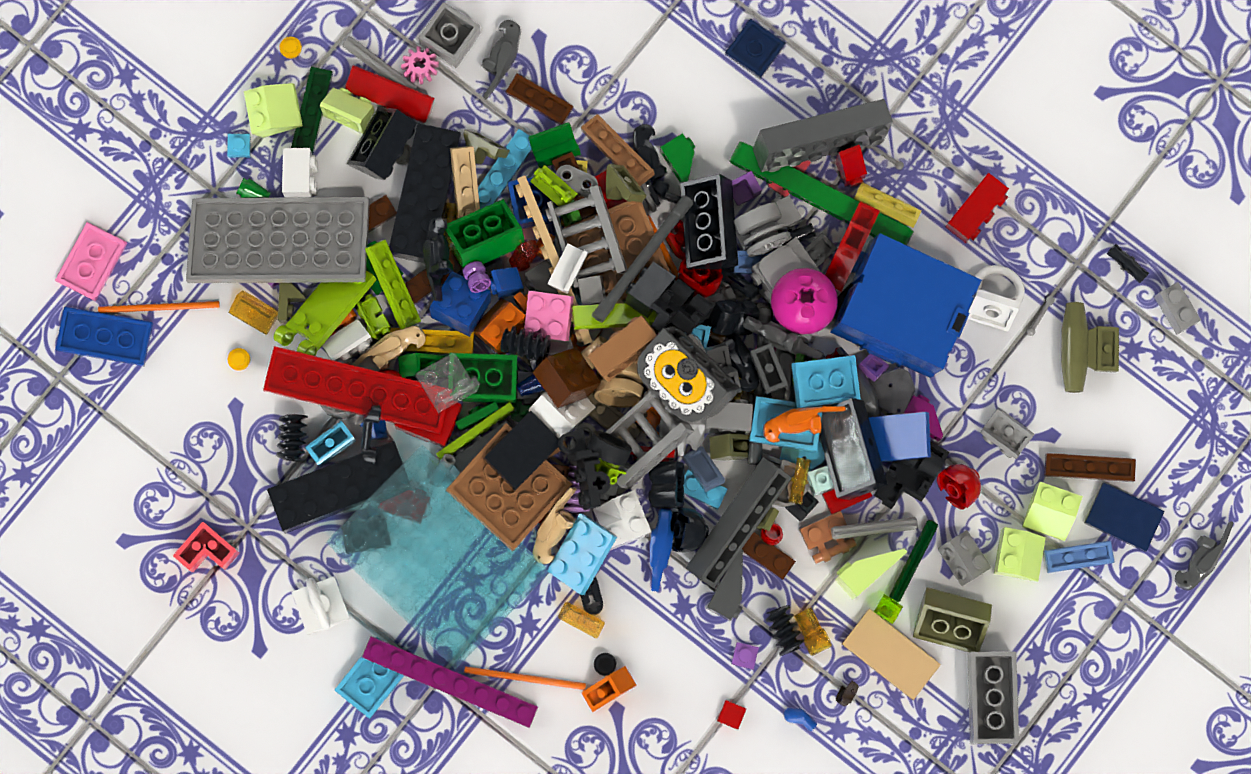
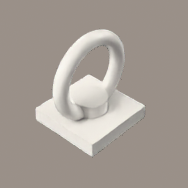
[968,265,1025,331]
[292,576,350,635]

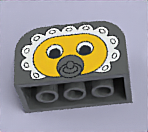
[637,326,741,422]

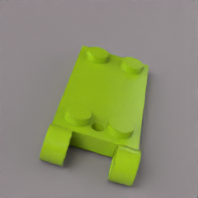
[274,271,377,356]

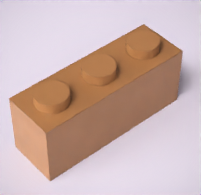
[588,315,657,382]

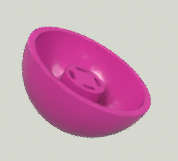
[771,268,838,334]

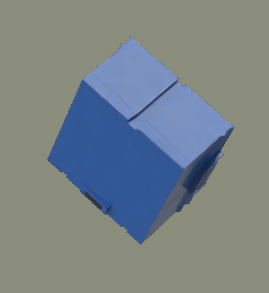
[830,233,982,378]

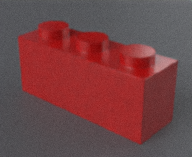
[945,172,1009,243]

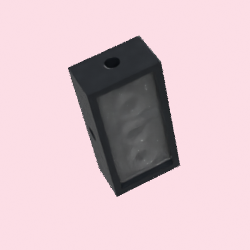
[819,398,888,500]

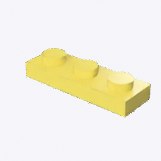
[854,183,921,228]

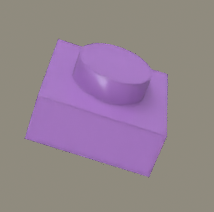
[859,354,889,382]
[731,642,759,670]

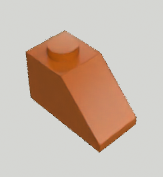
[581,666,637,712]

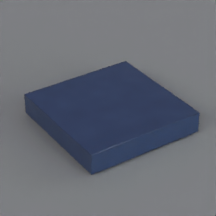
[725,18,786,79]

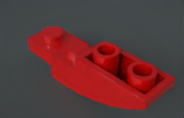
[825,201,880,292]

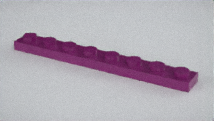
[362,636,538,728]

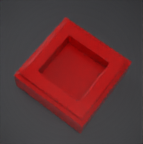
[717,700,746,730]

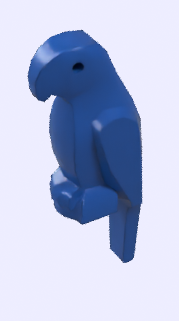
[650,508,674,592]

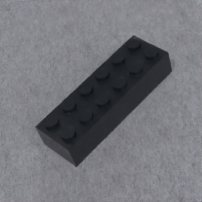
[389,123,462,263]
[267,441,411,534]

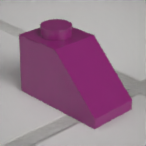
[903,395,943,442]

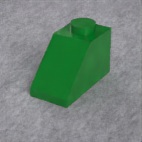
[660,133,695,183]
[398,353,449,380]

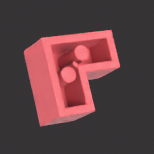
[173,521,240,572]

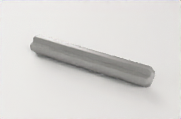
[342,36,417,90]
[831,517,918,539]

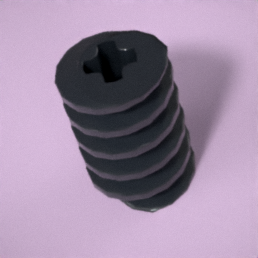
[501,326,551,362]
[276,414,308,462]
[765,605,804,656]

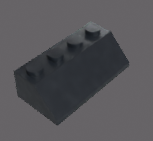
[680,174,738,270]

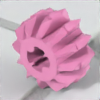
[401,46,439,85]

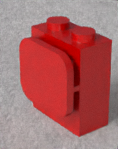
[394,399,462,448]

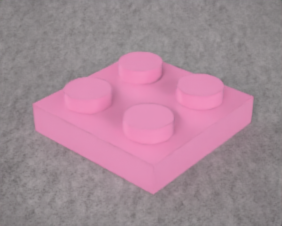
[524,291,574,341]

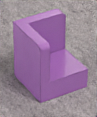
[732,171,762,206]

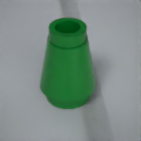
[236,178,271,198]

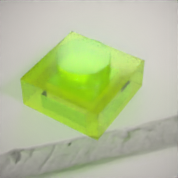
[874,594,903,624]

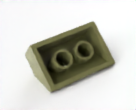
[913,587,992,652]

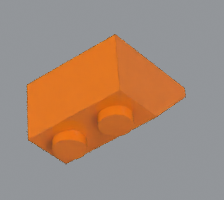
[473,298,526,355]

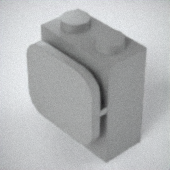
[751,237,821,304]

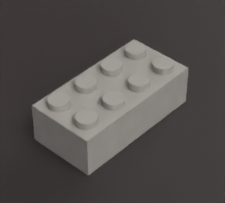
[967,651,1019,744]

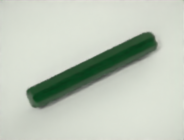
[889,520,938,602]

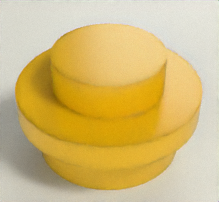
[280,37,302,59]
[227,348,250,371]

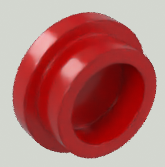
[761,523,783,545]

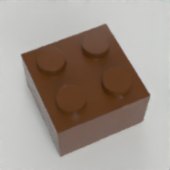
[533,347,601,408]

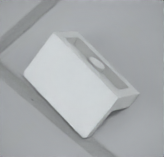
[548,244,588,294]

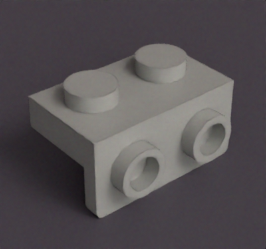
[980,407,1034,459]
[938,530,991,586]

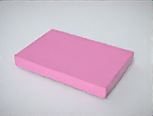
[55,222,127,302]

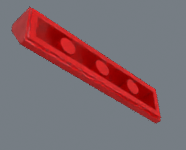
[345,65,435,123]

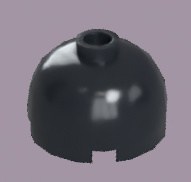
[670,507,709,553]

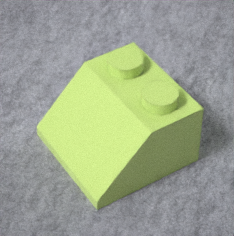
[244,83,303,138]
[320,88,375,134]
[1022,482,1083,541]
[994,527,1046,582]

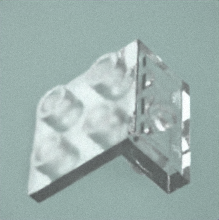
[416,353,480,413]

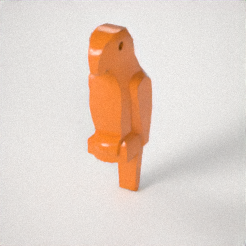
[763,407,845,443]

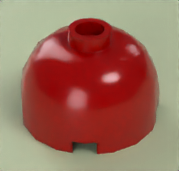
[678,258,723,298]
[937,464,981,510]

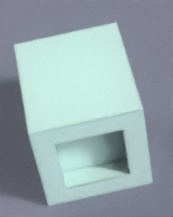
[806,466,834,496]

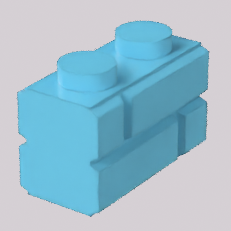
[305,421,356,468]

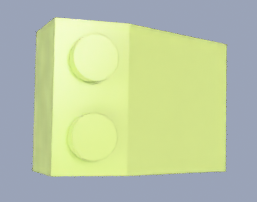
[835,548,908,600]

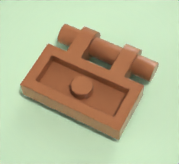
[799,511,857,564]

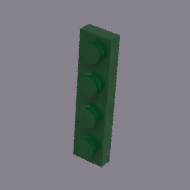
[291,66,333,155]

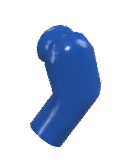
[784,708,817,731]

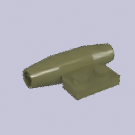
[1061,302,1119,393]

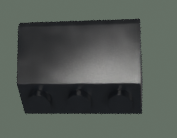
[346,107,417,180]

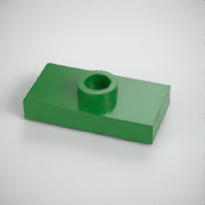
[456,401,499,432]

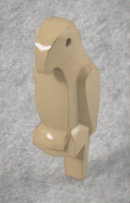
[352,326,426,371]
[532,487,576,564]

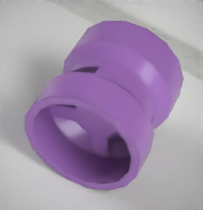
[463,261,491,293]

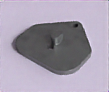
[870,369,915,415]

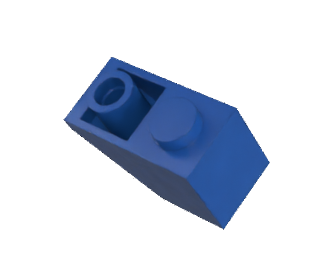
[490,267,524,300]

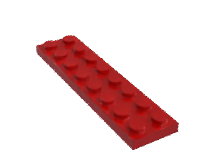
[263,346,451,434]

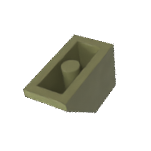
[709,434,750,460]

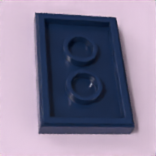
[1084,483,1165,552]

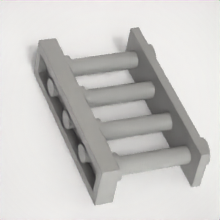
[545,185,627,289]
[605,391,694,489]

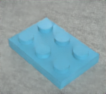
[791,355,861,408]
[749,396,822,452]
[547,513,617,595]
[334,637,404,719]

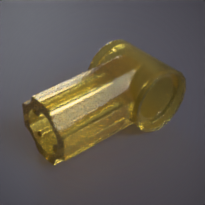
[794,608,832,656]

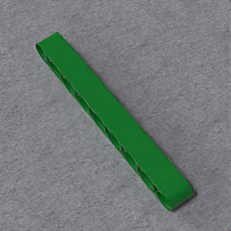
[729,142,914,245]

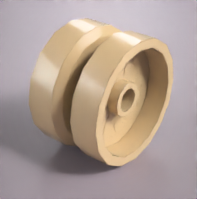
[594,363,644,408]

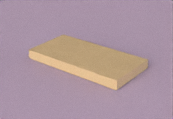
[841,608,941,700]

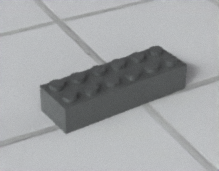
[753,99,893,172]

